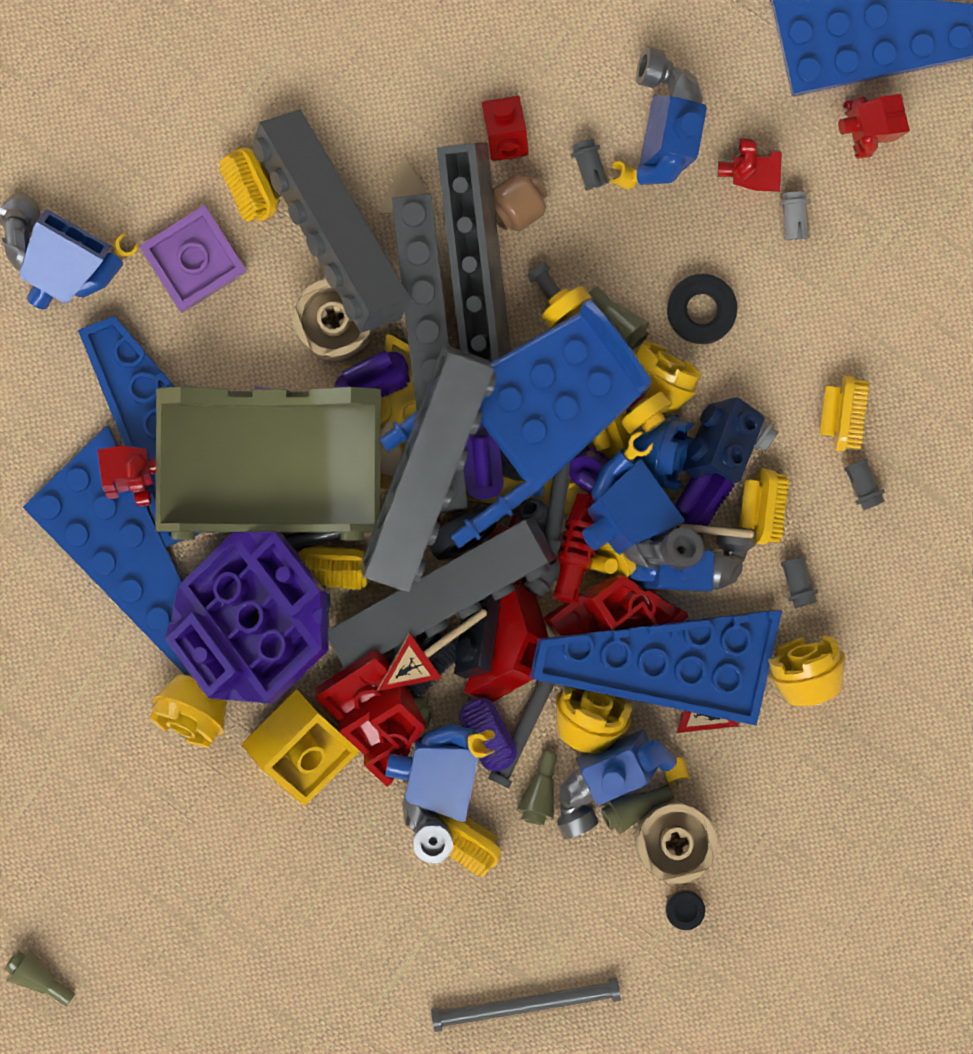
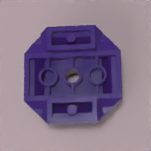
[165,532,329,704]

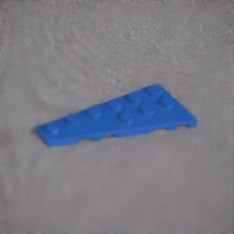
[771,0,973,97]
[78,316,204,548]
[23,426,189,675]
[529,609,782,726]

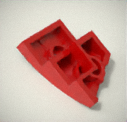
[544,575,689,637]
[314,649,425,787]

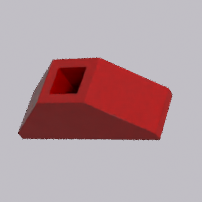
[463,584,548,702]

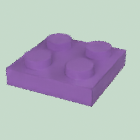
[139,205,247,313]

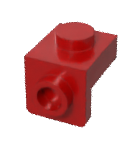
[481,96,529,161]

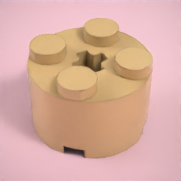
[293,279,373,362]
[635,801,717,884]

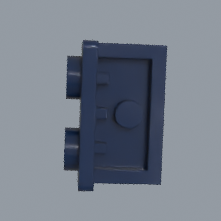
[682,397,764,483]

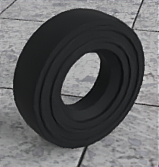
[667,274,738,344]
[429,507,497,560]

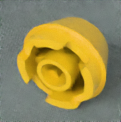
[633,340,702,414]
[768,635,845,706]
[149,675,227,748]
[556,686,632,754]

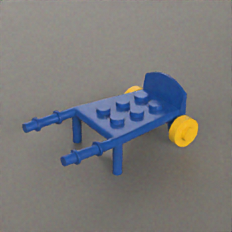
[379,285,672,548]

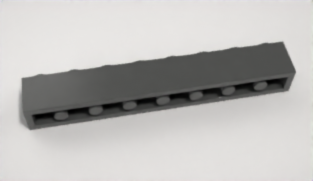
[392,194,468,514]

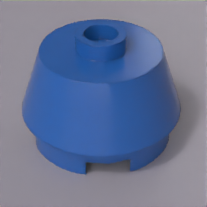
[628,415,695,491]

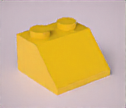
[241,689,360,806]

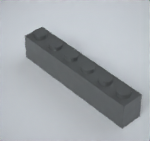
[252,109,411,333]
[437,142,511,363]
[360,345,497,592]
[328,517,557,669]

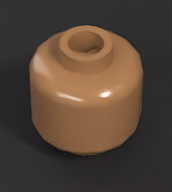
[493,173,548,231]

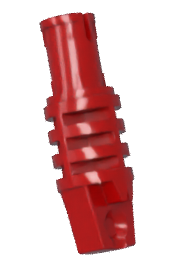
[552,493,595,604]

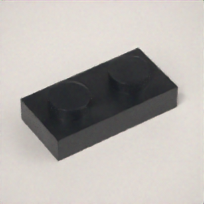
[454,595,501,679]

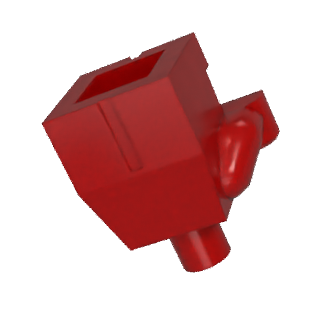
[838,94,910,159]
[717,138,782,192]
[97,446,156,507]

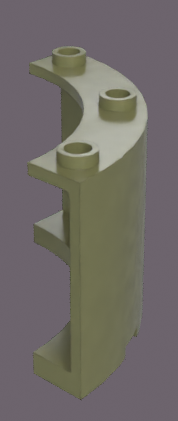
[155,386,381,540]

